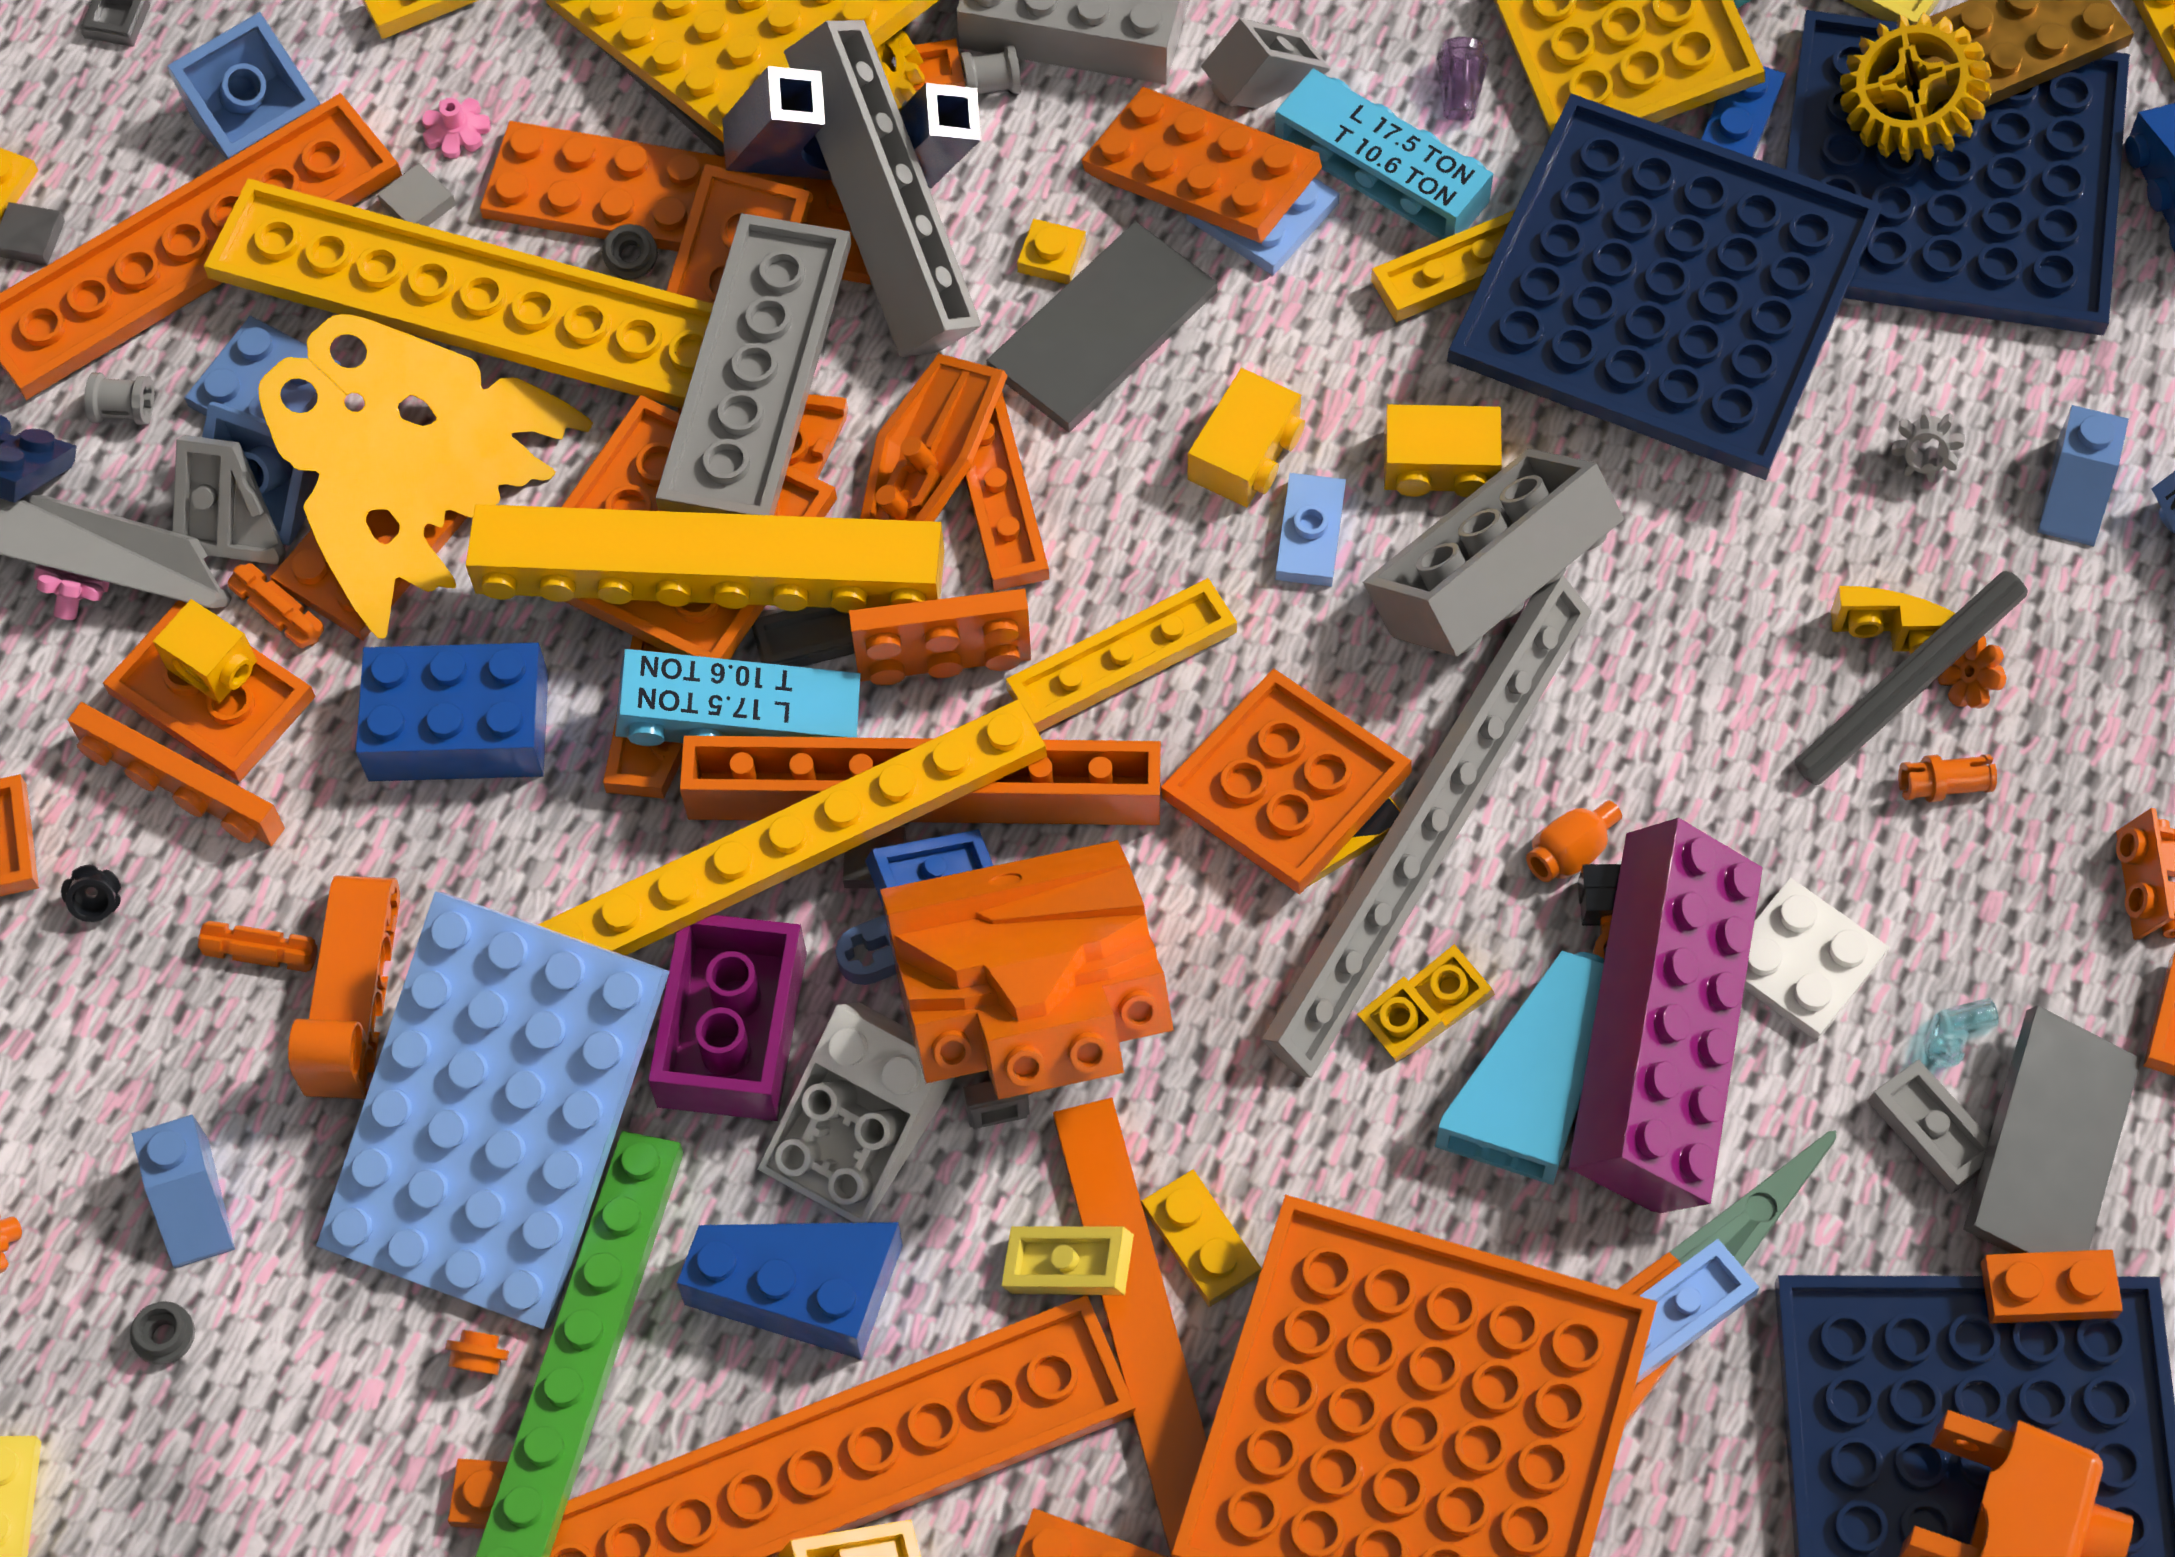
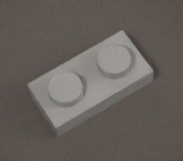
[1868,1059,1990,1195]

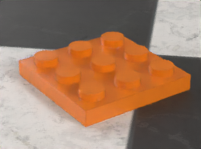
[1161,668,1412,895]

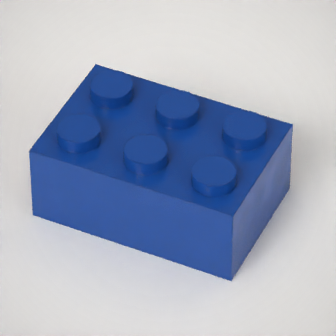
[356,642,548,782]

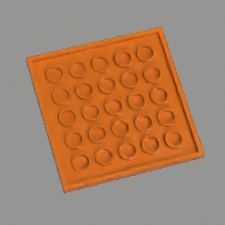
[1172,1194,1658,1557]

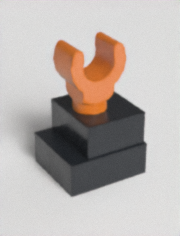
[1578,864,1621,958]

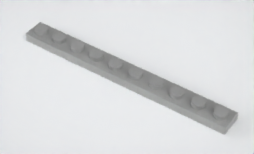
[1262,575,1592,1078]

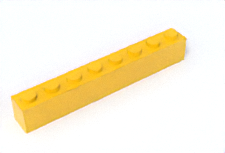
[466,504,945,613]

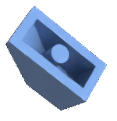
[2037,405,2129,546]
[132,1114,235,1268]

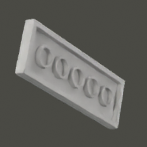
[655,213,851,515]

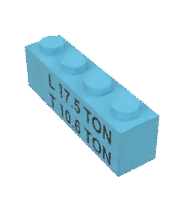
[1274,68,1493,240]
[615,649,861,746]

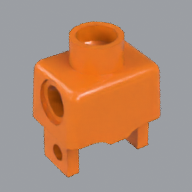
[1899,1410,2134,1557]

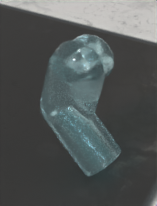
[1923,998,1999,1068]

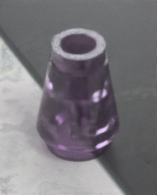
[1436,37,1489,121]

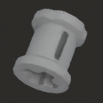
[960,45,1021,95]
[84,372,155,425]

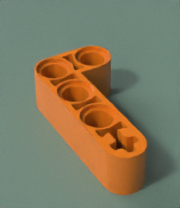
[288,875,400,1100]

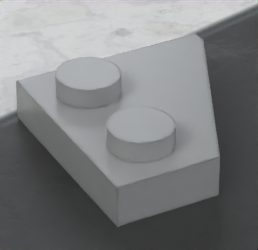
[173,435,286,565]

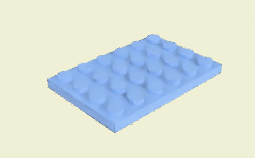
[316,891,670,1330]

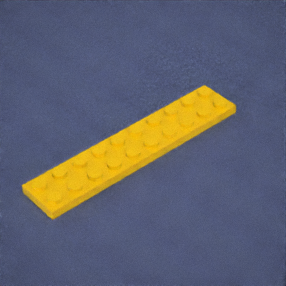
[204,178,714,408]

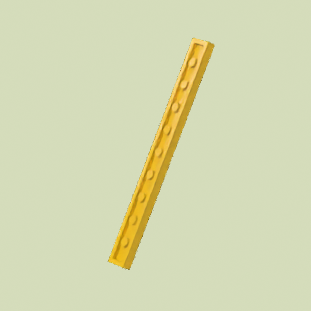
[537,699,1047,956]

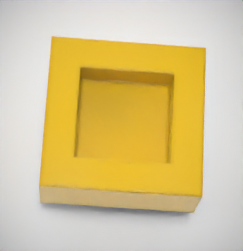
[1017,218,1086,284]

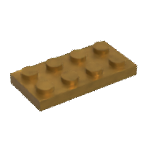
[1910,0,2134,112]

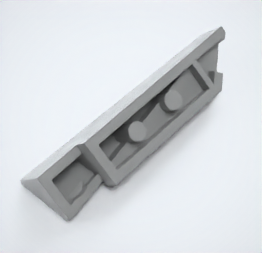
[0,495,232,608]

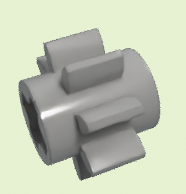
[1891,407,1965,483]

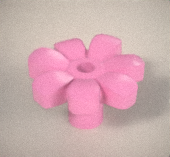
[422,97,491,159]
[33,565,110,620]

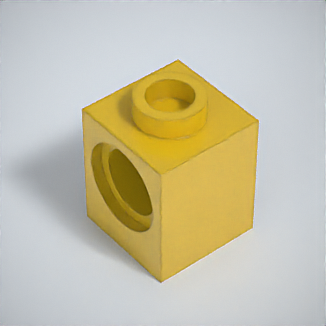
[153,599,257,704]

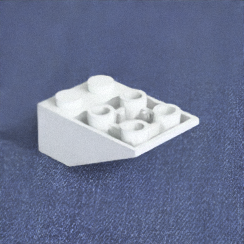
[757,1002,954,1223]

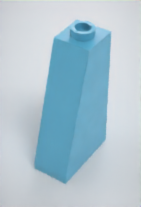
[1435,951,1605,1185]

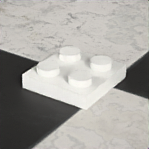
[1744,878,1890,1041]

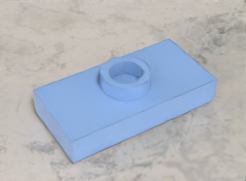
[1275,473,1346,587]

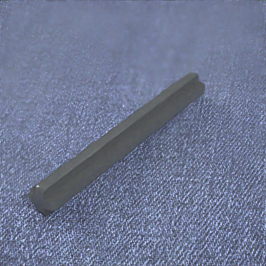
[1795,571,2028,785]

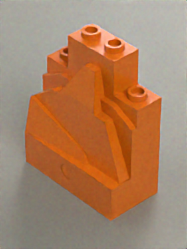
[880,840,1174,1100]

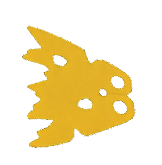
[258,314,594,639]

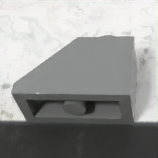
[1201,18,1331,109]

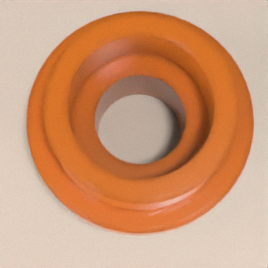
[445,1330,509,1375]

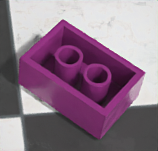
[648,915,807,1121]

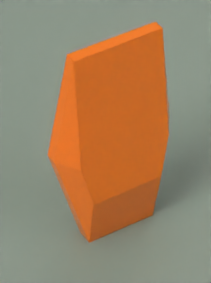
[860,353,1008,522]

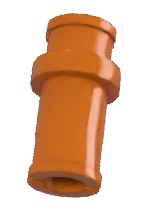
[1898,754,1997,802]

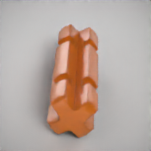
[228,563,324,648]
[198,921,318,972]

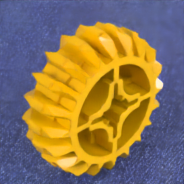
[1840,12,1992,162]

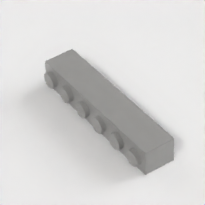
[783,20,982,357]

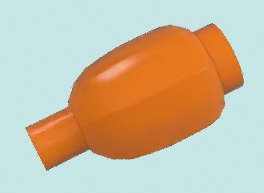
[1526,800,1622,882]

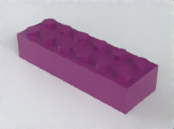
[1568,817,1763,1213]

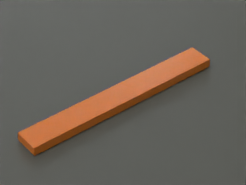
[1053,1097,1207,1557]

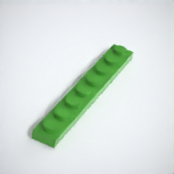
[475,1131,684,1557]

